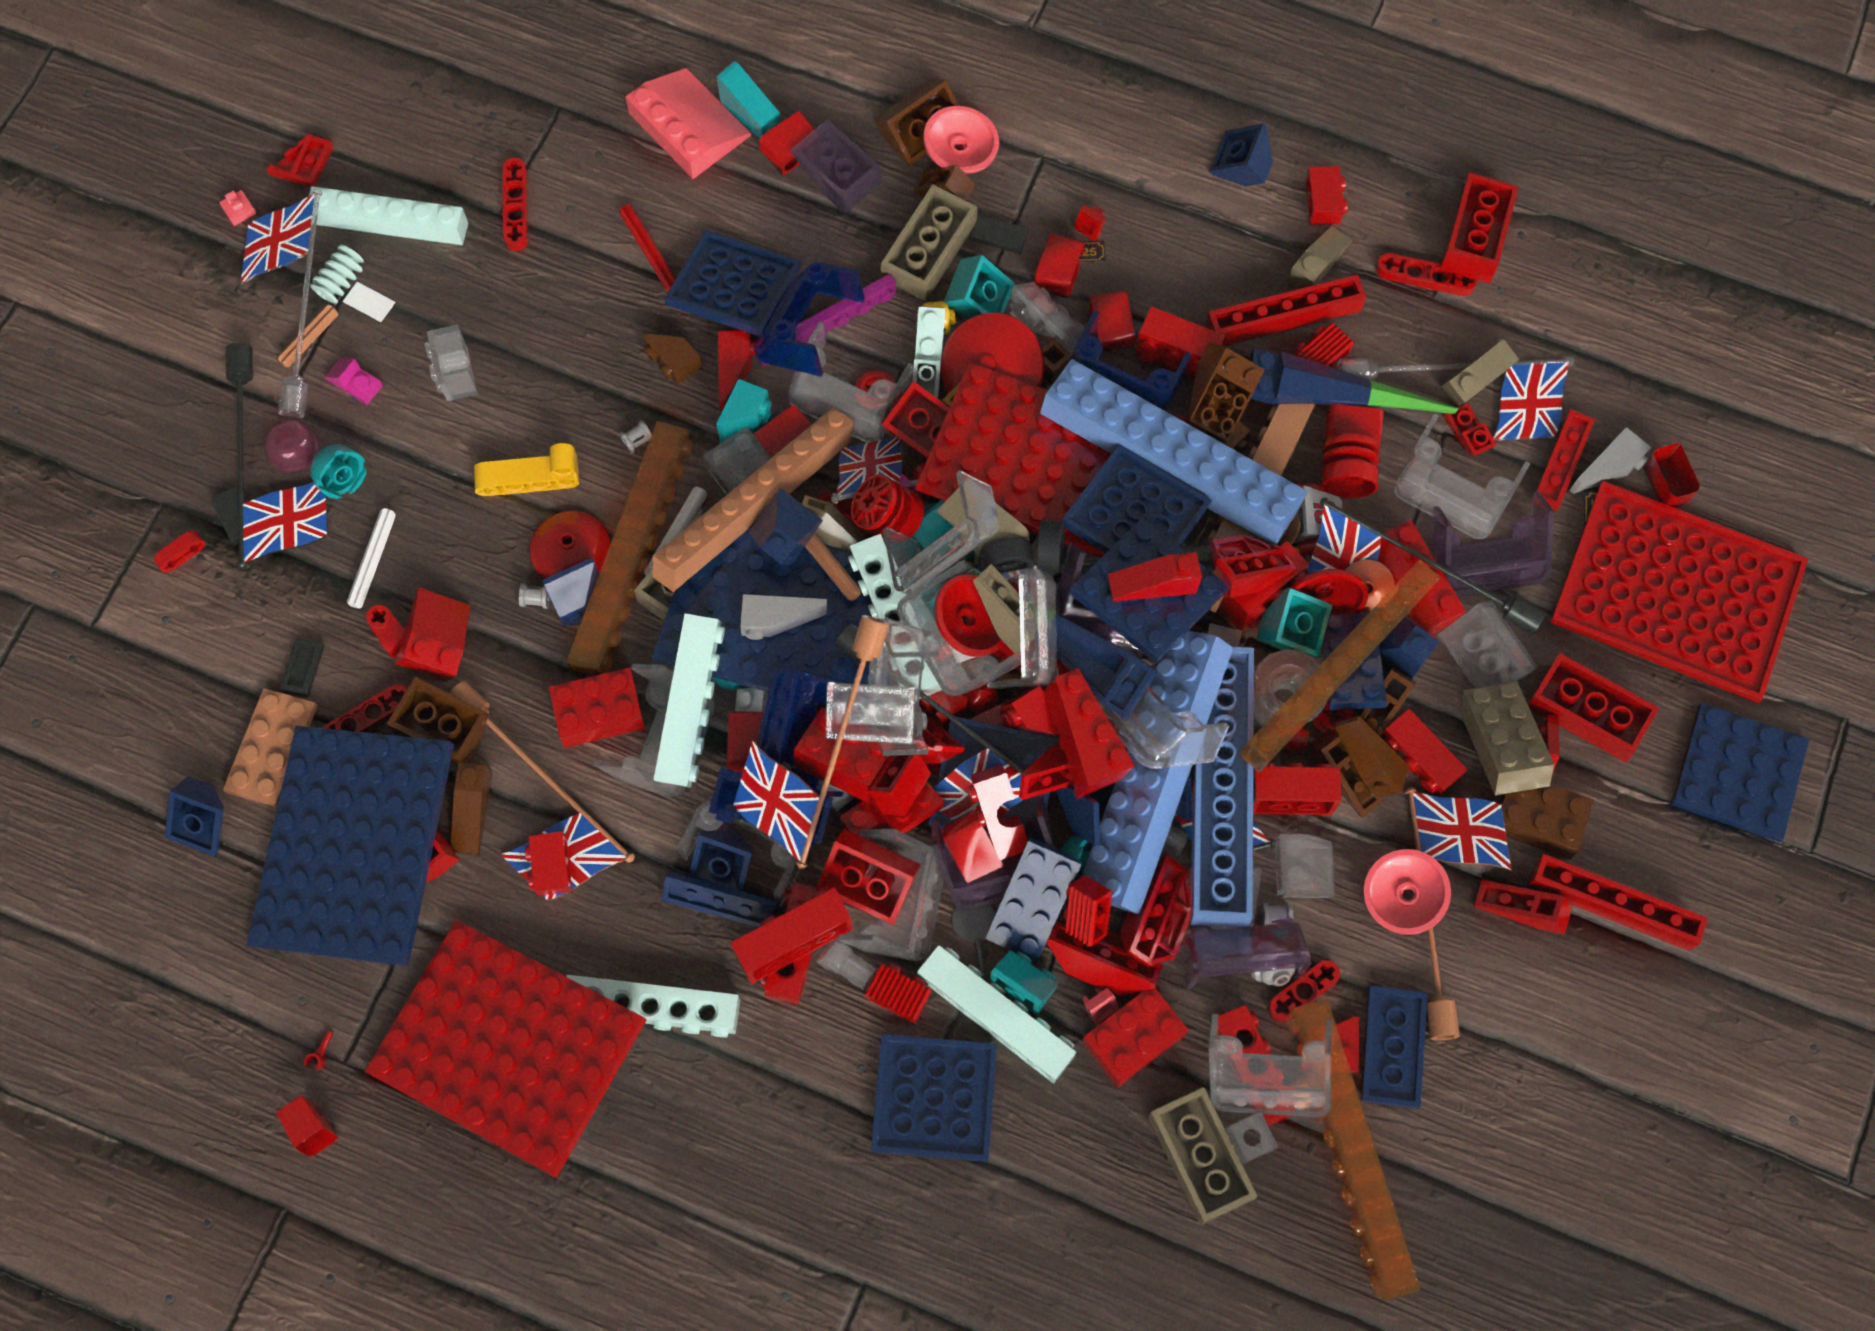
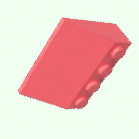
[625,68,751,179]

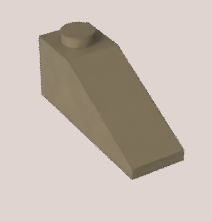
[1288,226,1353,289]
[1441,339,1519,407]
[973,564,1049,655]

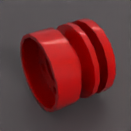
[1322,434,1379,498]
[851,474,924,545]

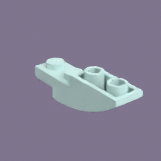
[913,307,945,399]

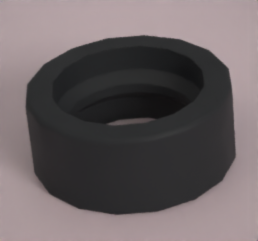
[1037,520,1065,573]
[979,538,1034,578]

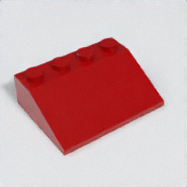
[1368,520,1466,634]

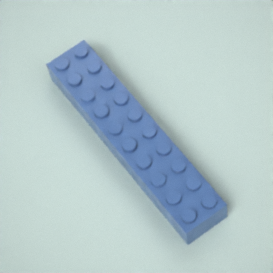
[1040,359,1308,545]
[1082,631,1233,914]
[1190,647,1254,928]

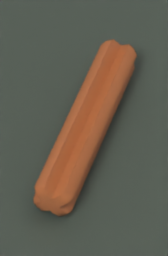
[277,304,338,368]
[805,533,861,601]

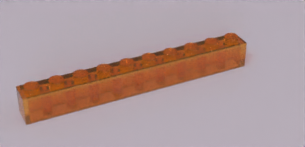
[567,421,692,676]
[1239,560,1441,773]
[1288,999,1420,1300]

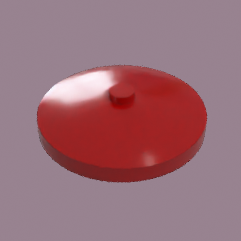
[941,313,1045,394]

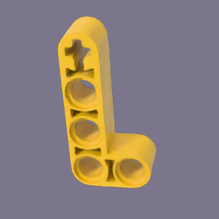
[474,443,579,496]

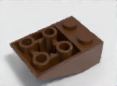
[1187,342,1265,442]

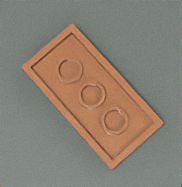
[223,688,318,807]

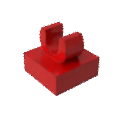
[1074,205,1106,241]

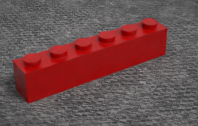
[1205,275,1366,346]
[1526,854,1708,951]

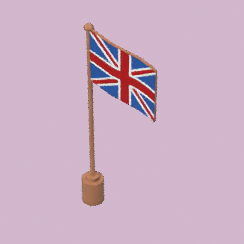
[733,615,890,869]
[449,681,635,901]
[1405,787,1512,1041]

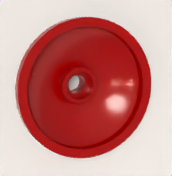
[530,511,611,579]
[1291,569,1369,614]
[934,574,1004,657]

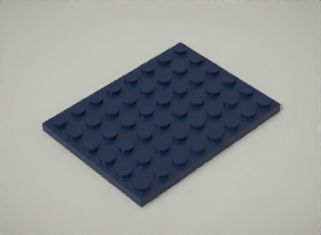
[652,510,912,719]
[246,726,454,967]

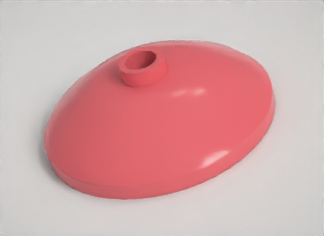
[923,106,999,174]
[1364,849,1451,935]

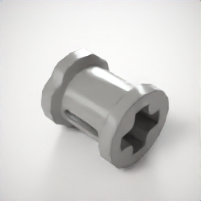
[619,420,654,454]
[519,583,550,609]
[1261,902,1293,928]

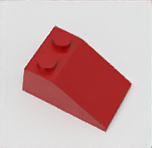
[395,587,470,682]

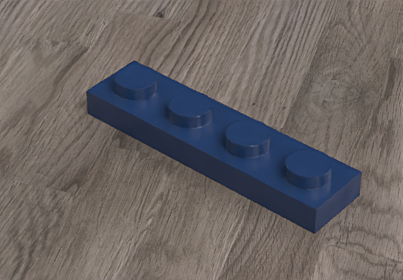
[661,871,777,928]

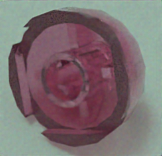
[263,419,319,474]

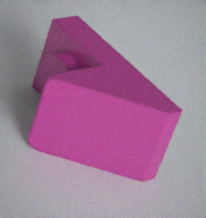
[325,357,383,405]

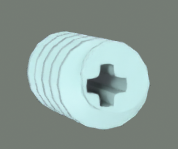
[310,245,364,304]

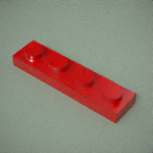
[1532,409,1595,512]

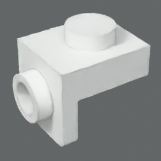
[735,688,780,720]

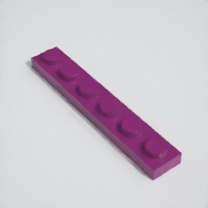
[756,274,896,367]

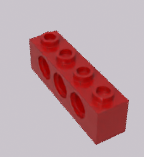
[761,882,819,1005]
[1211,1005,1296,1130]

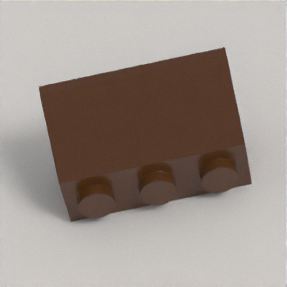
[874,78,959,165]
[387,677,488,766]

